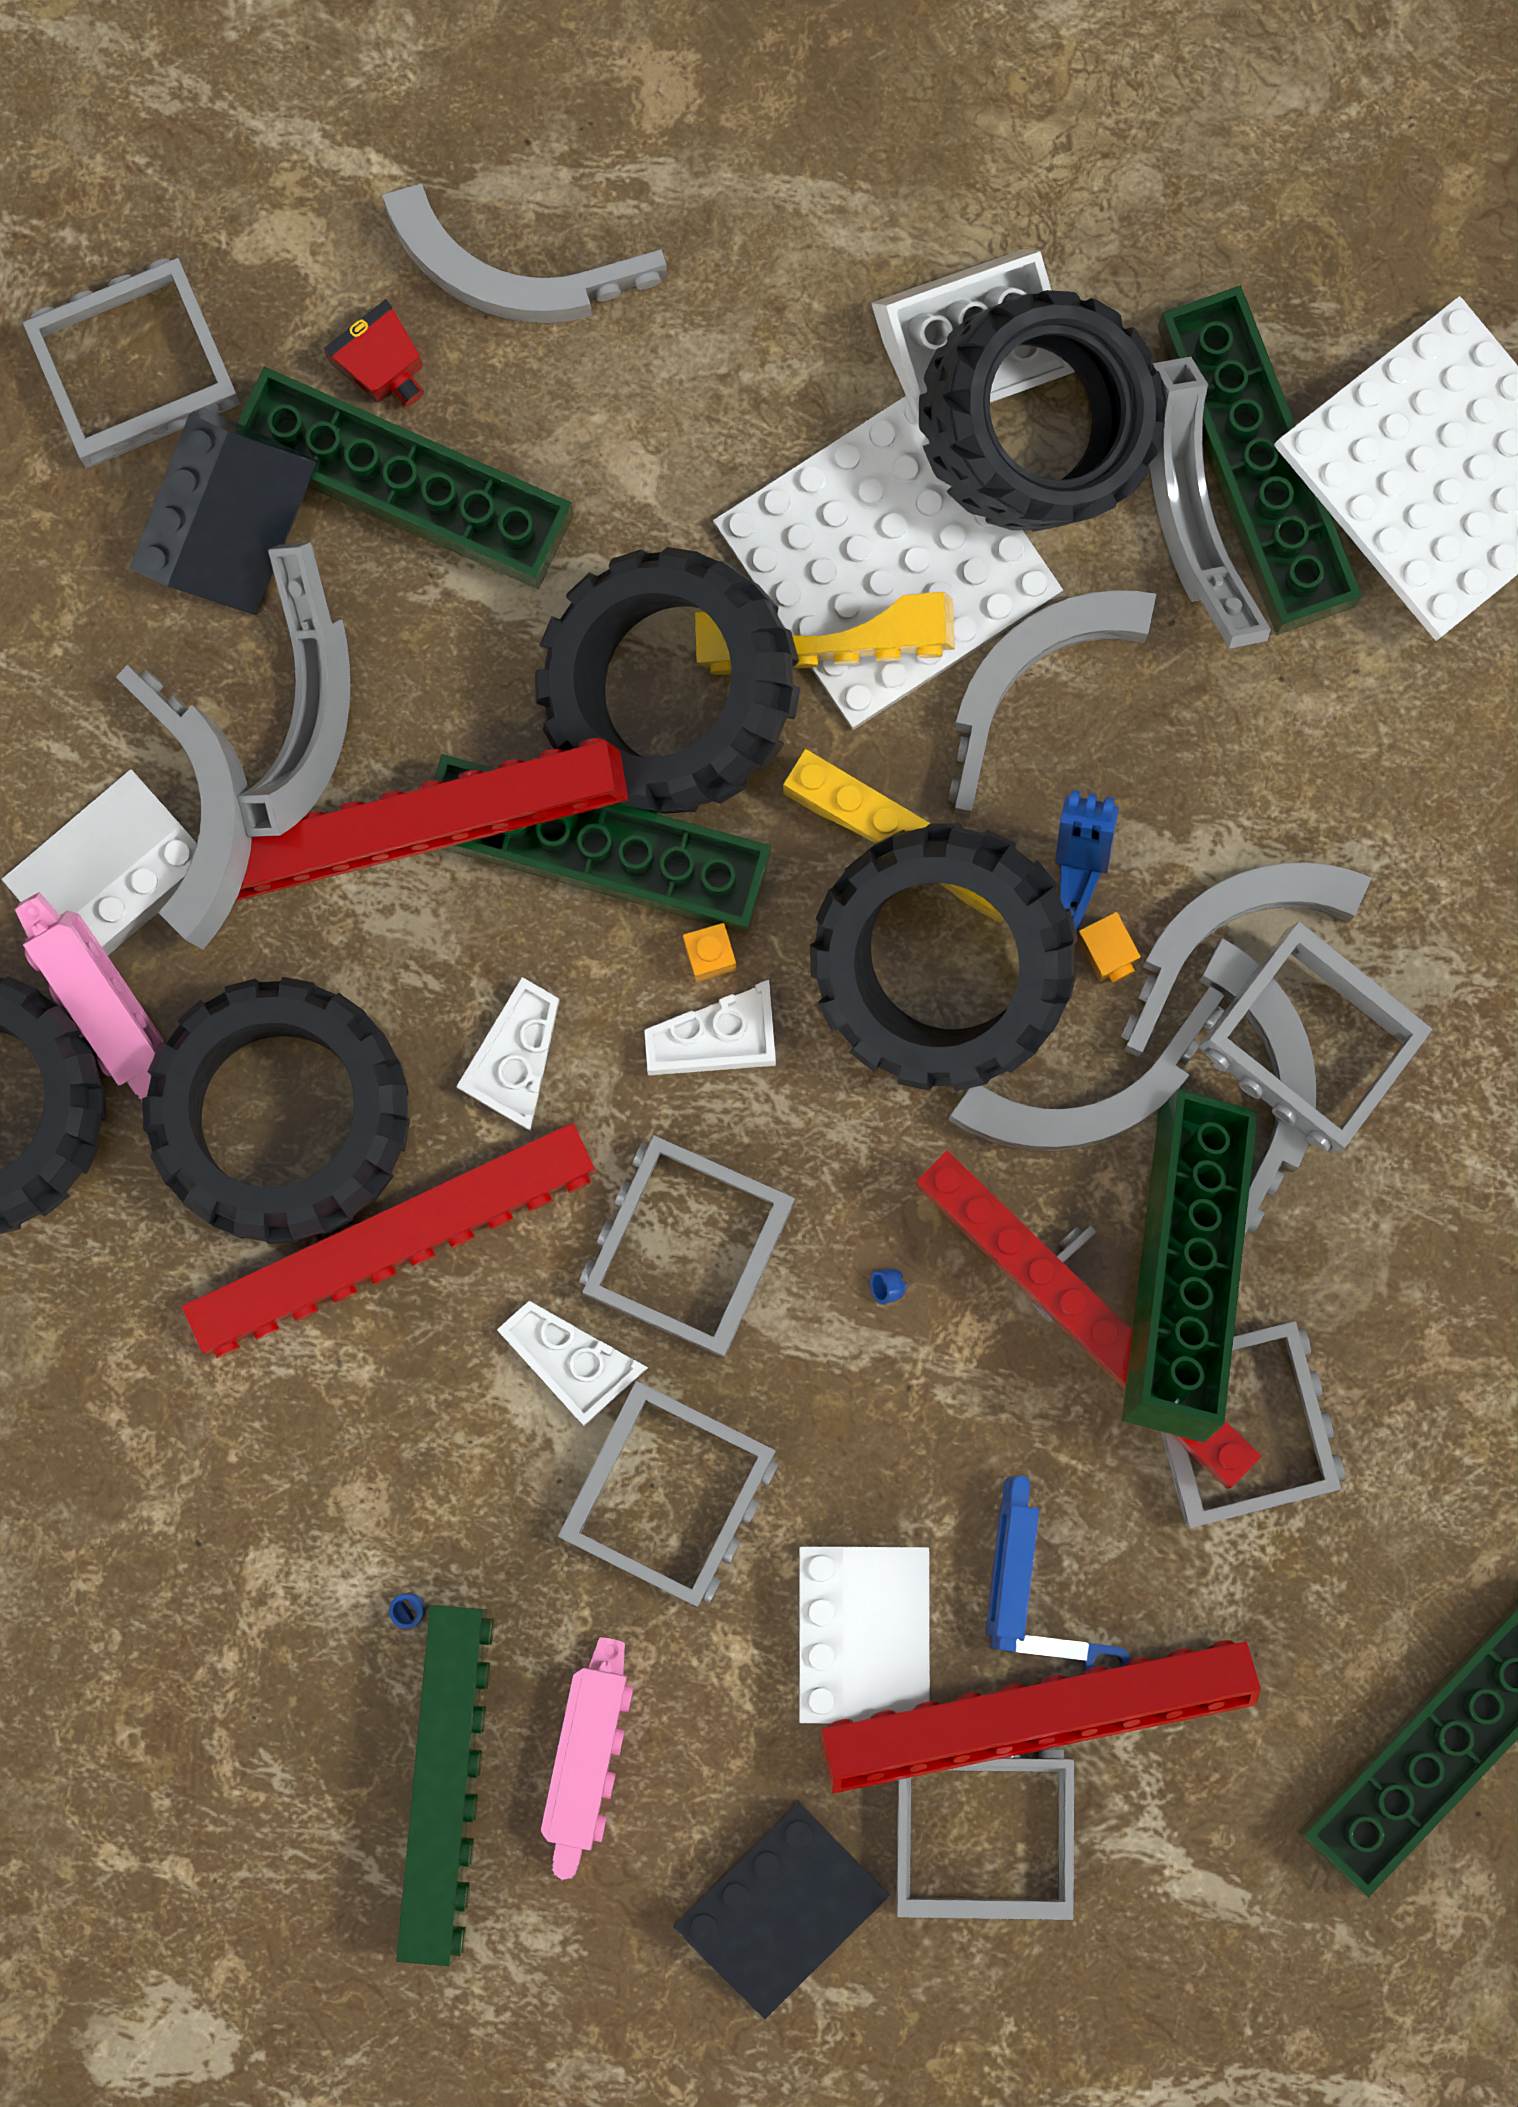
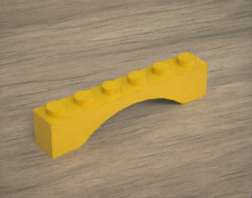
[695,592,955,675]
[783,749,1004,924]

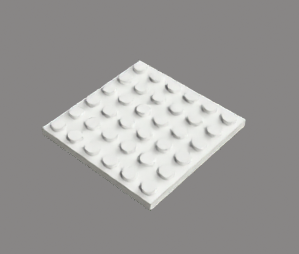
[1274,296,1518,641]
[713,396,1064,731]

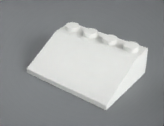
[871,249,1075,424]
[2,769,197,956]
[799,1547,930,1723]

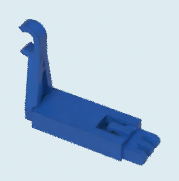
[1055,790,1119,935]
[985,1476,1131,1671]

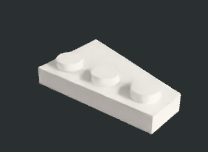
[456,977,560,1132]
[644,979,776,1075]
[497,1301,648,1426]

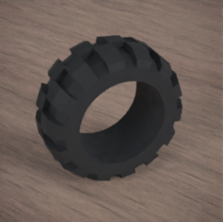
[535,547,800,814]
[810,823,1078,1091]
[0,976,106,1234]
[142,977,410,1244]

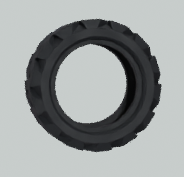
[919,290,1165,531]

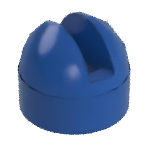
[870,1268,908,1304]
[389,1592,426,1629]

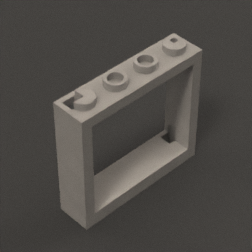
[22,258,241,469]
[1198,921,1433,1155]
[579,1135,795,1358]
[1160,1321,1345,1529]
[558,1381,779,1607]
[896,1749,1074,1920]

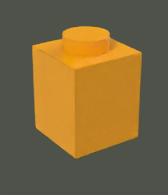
[1077,912,1141,983]
[683,923,737,983]

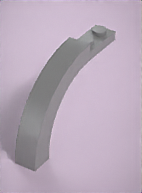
[382,183,667,323]
[1149,357,1271,649]
[237,542,350,837]
[948,590,1156,819]
[116,665,252,949]
[1121,862,1372,1058]
[1198,939,1316,1235]
[949,986,1224,1151]

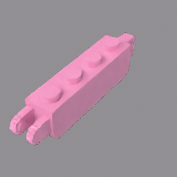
[15,892,164,1102]
[541,1637,634,1881]

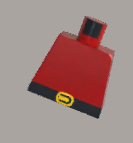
[324,299,424,407]

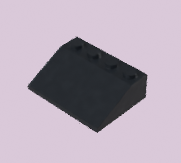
[129,408,319,615]
[673,1800,890,2019]

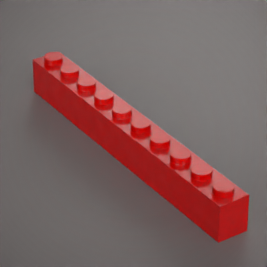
[235,738,629,902]
[181,1123,597,1359]
[915,1150,1262,1489]
[821,1640,1261,1794]

